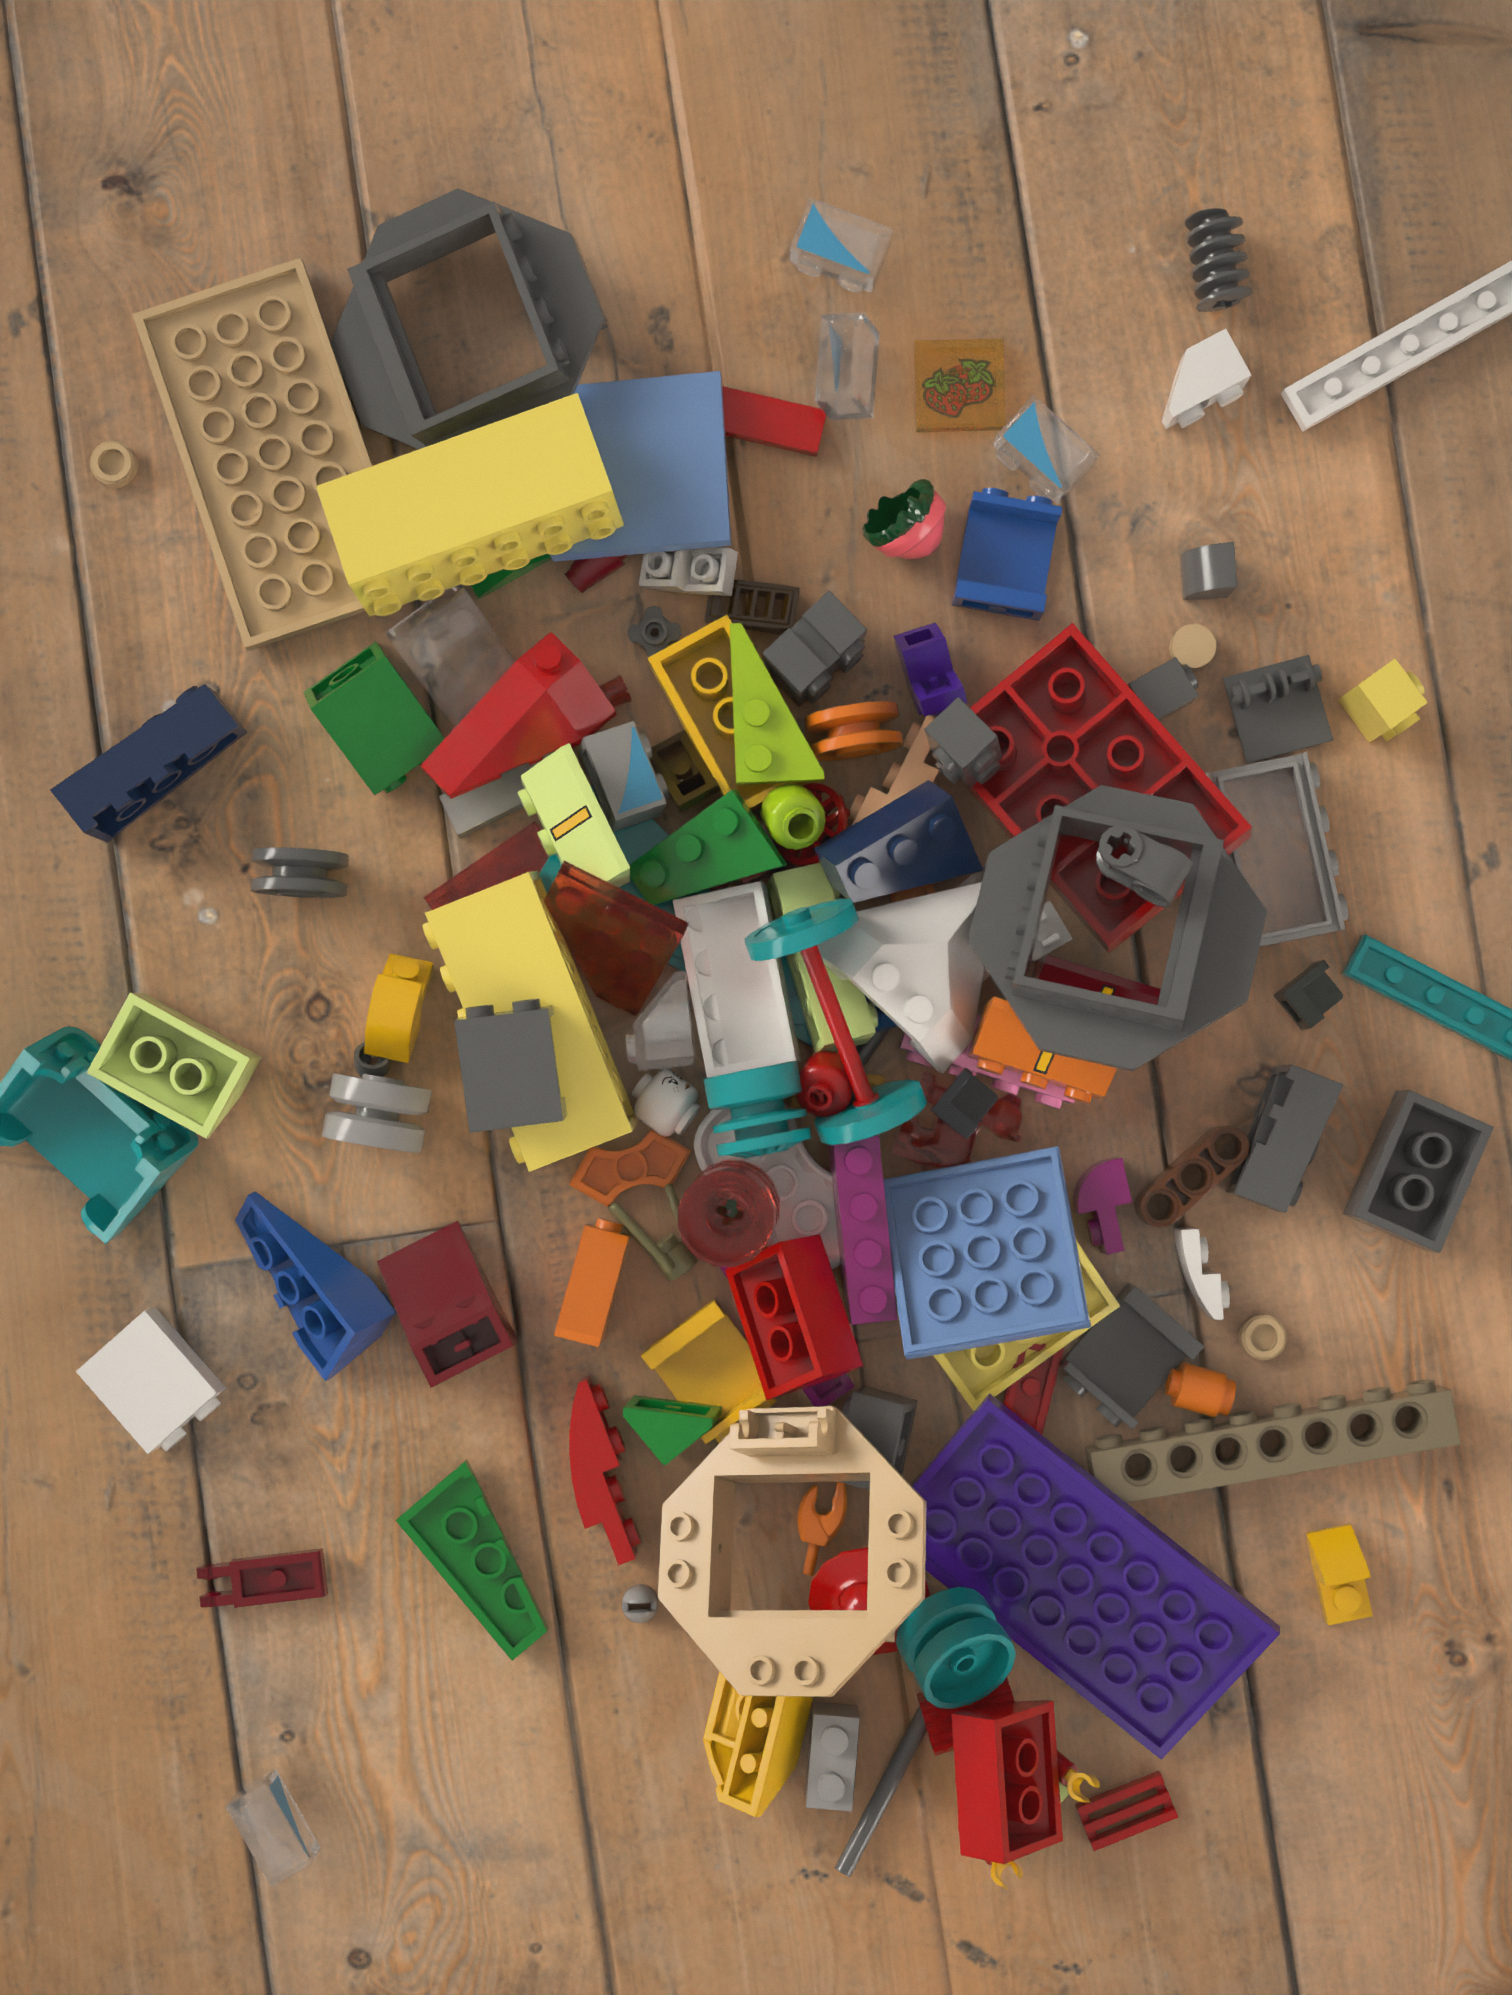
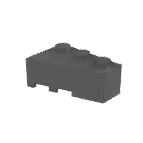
[1226,1065,1344,1213]

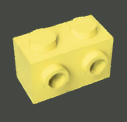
[1338,659,1428,743]

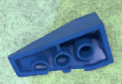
[235,1191,396,1381]

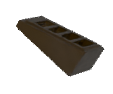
[704,579,800,635]

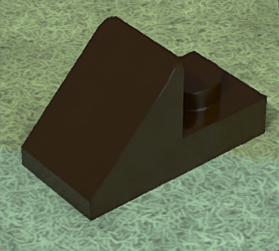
[649,730,721,813]

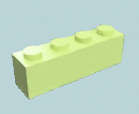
[767,863,878,1053]

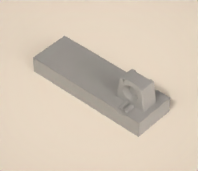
[439,751,555,839]

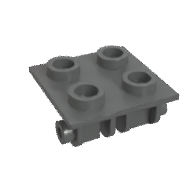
[1223,655,1333,764]

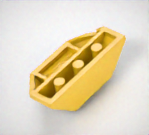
[703,1672,813,1817]

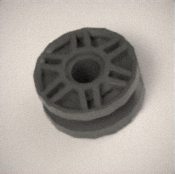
[250,847,349,898]

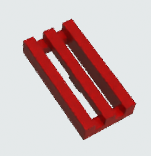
[1075,1771,1179,1851]

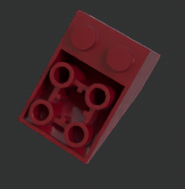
[377,1221,518,1388]

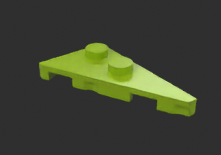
[730,623,824,785]

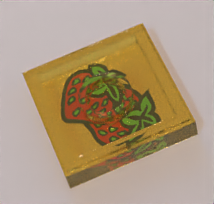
[914,339,1006,432]

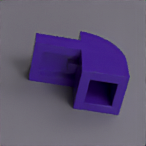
[893,622,968,717]

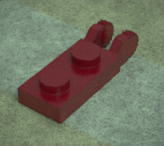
[196,1548,328,1608]

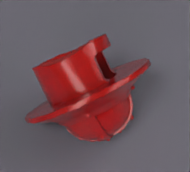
[808,1547,931,1655]

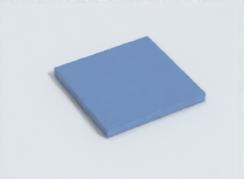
[551,371,732,562]
[883,1146,1091,1360]

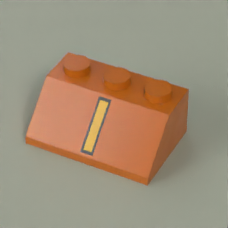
[968,996,1117,1104]

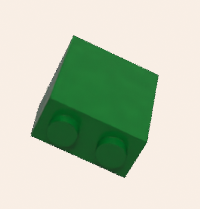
[303,641,445,795]

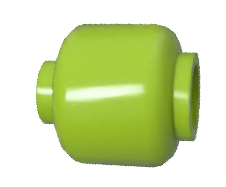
[760,783,826,850]

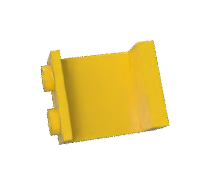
[641,1298,777,1444]

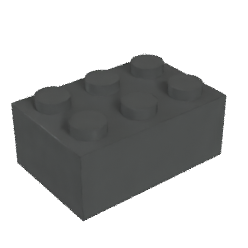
[1343,1090,1494,1253]

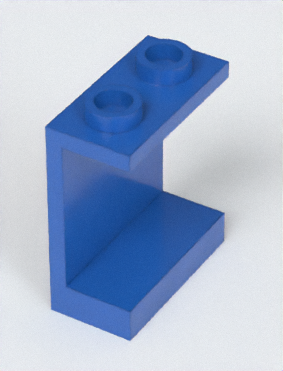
[952,488,1062,621]

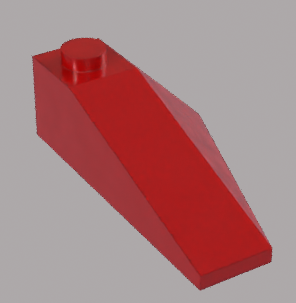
[421,632,617,799]

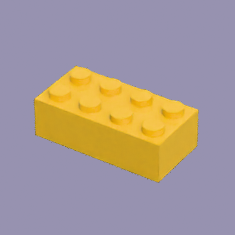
[648,615,809,813]

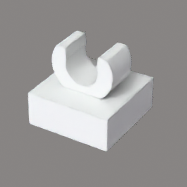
[1031,900,1073,963]

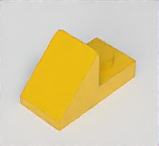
[1305,1524,1373,1626]

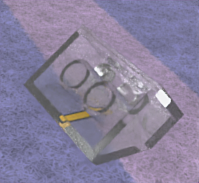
[626,971,698,1073]

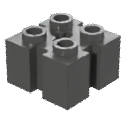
[763,590,867,707]

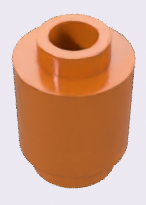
[1165,1362,1236,1418]

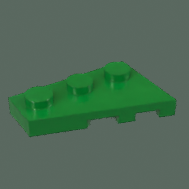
[629,790,787,906]

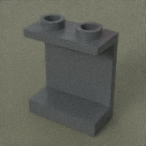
[454,998,567,1133]
[1060,1283,1204,1429]

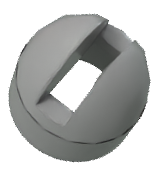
[622,1584,658,1623]

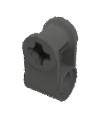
[1096,825,1193,907]

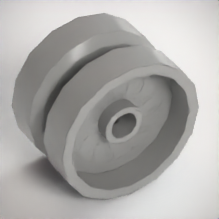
[322,1073,433,1153]

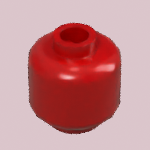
[795,1050,854,1117]

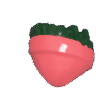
[862,479,946,560]

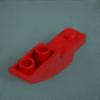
[569,1375,642,1566]

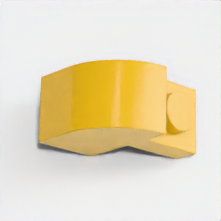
[364,953,433,1063]

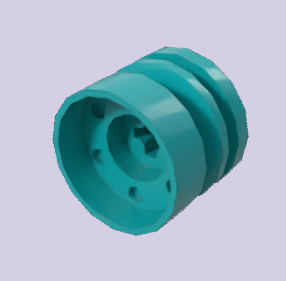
[703,1061,812,1158]

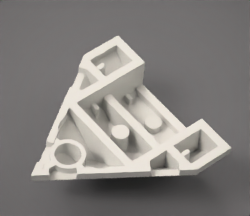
[817,882,984,1074]

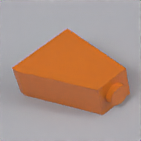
[554,1218,631,1347]

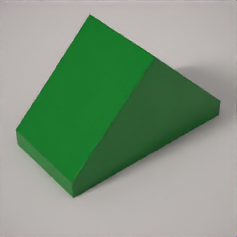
[623,1395,722,1466]

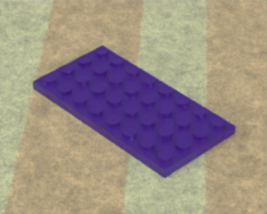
[911,1394,1280,1760]

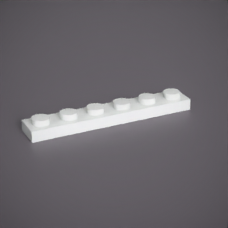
[1281,261,1512,432]

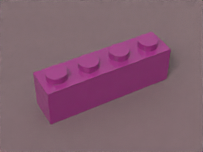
[828,1135,897,1325]

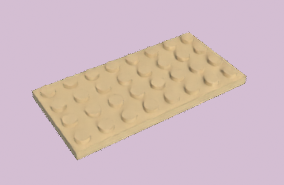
[132,257,373,651]

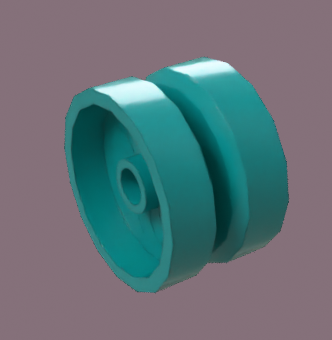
[895,1587,1016,1709]

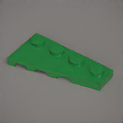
[395,1459,549,1661]

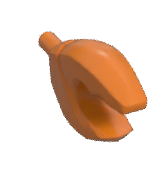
[797,1482,847,1576]

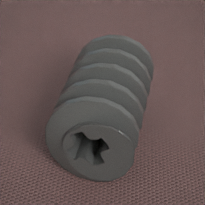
[1185,208,1253,312]

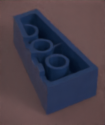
[50,684,247,843]

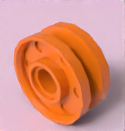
[804,701,904,761]

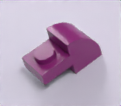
[1072,1157,1132,1255]

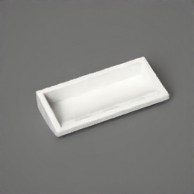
[673,881,801,1078]

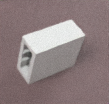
[76,1307,226,1454]

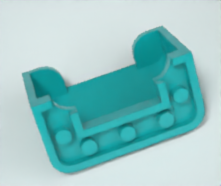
[0,1026,198,1244]

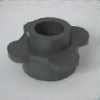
[628,606,681,657]

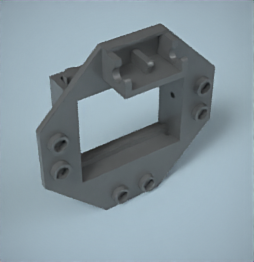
[331,188,607,450]
[968,785,1267,1072]

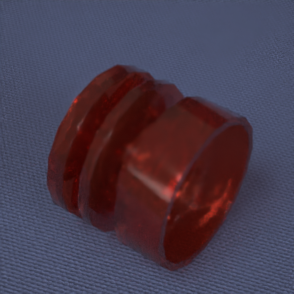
[677,1159,780,1267]

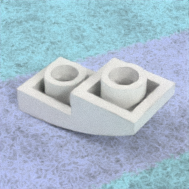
[639,547,738,596]
[1174,1227,1230,1320]

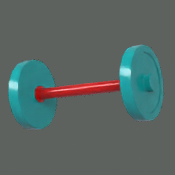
[744,898,927,1145]

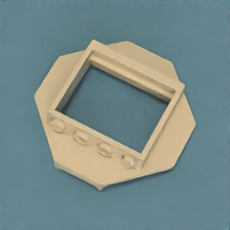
[658,1406,926,1697]

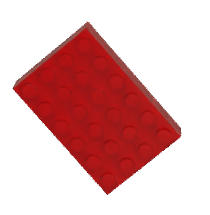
[963,623,1252,953]

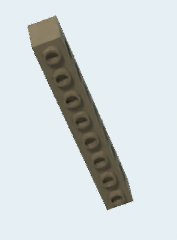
[1084,1380,1461,1503]

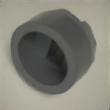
[354,1042,391,1077]

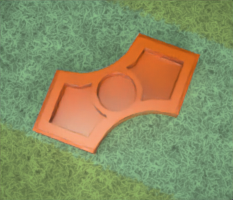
[569,1129,692,1207]

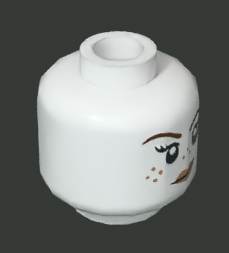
[631,1069,701,1137]

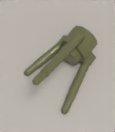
[609,1183,699,1281]

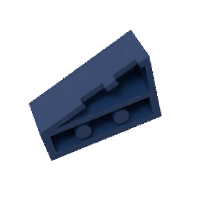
[814,780,983,903]

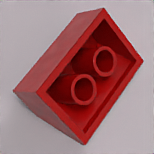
[725,1234,863,1401]
[951,1700,1063,1864]

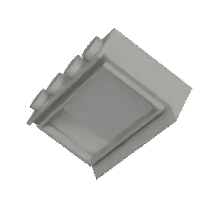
[1205,752,1348,947]

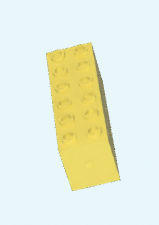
[316,393,624,617]
[423,870,638,1172]

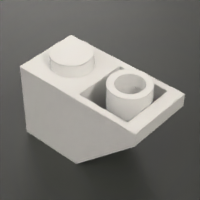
[1162,329,1252,429]

